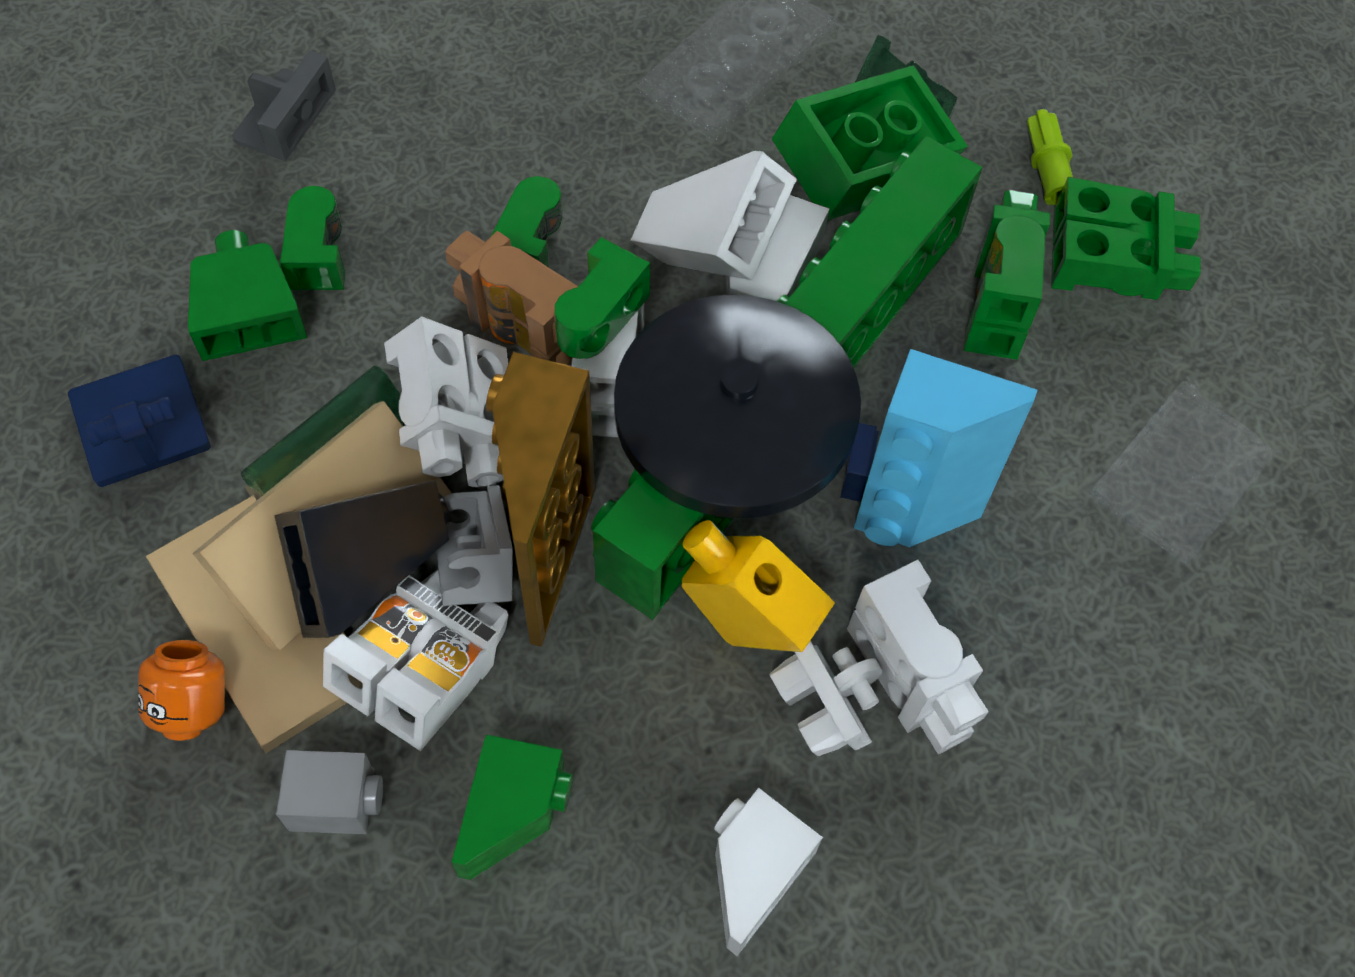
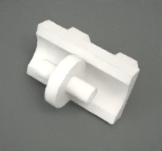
[770,640,882,756]

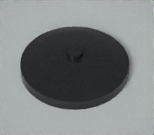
[614,295,861,518]

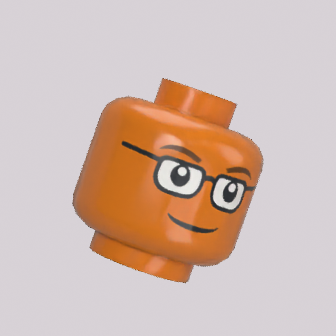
[138,640,225,741]

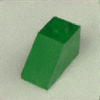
[451,734,573,880]

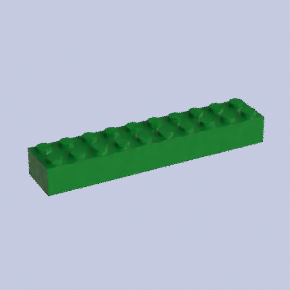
[591,136,983,620]

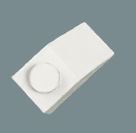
[714,788,823,956]

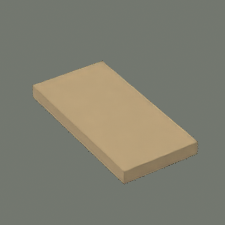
[192,401,452,651]
[146,495,363,753]

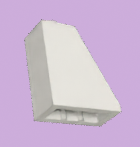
[630,151,797,280]
[726,195,829,301]

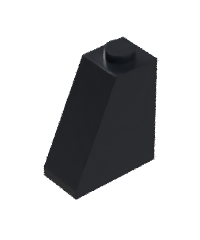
[274,480,449,638]

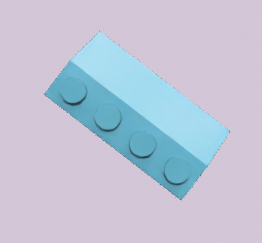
[854,349,1037,547]

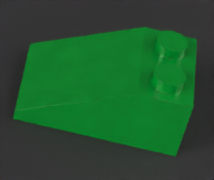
[772,65,968,221]

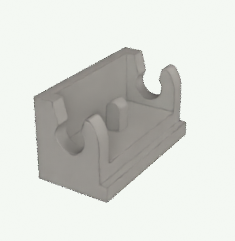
[436,485,512,606]

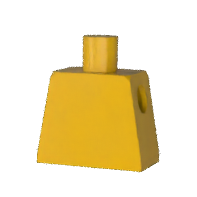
[682,520,835,652]

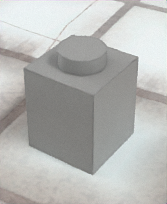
[276,750,383,834]

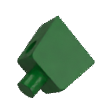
[188,230,307,362]

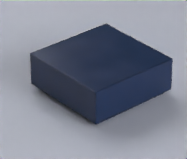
[840,423,879,502]

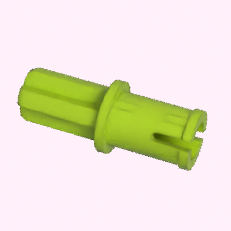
[1026,109,1073,205]

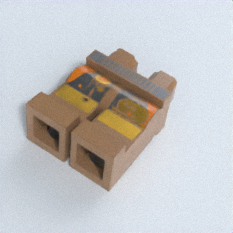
[445,231,578,366]

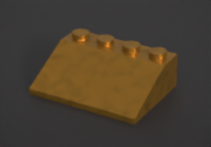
[486,352,595,647]

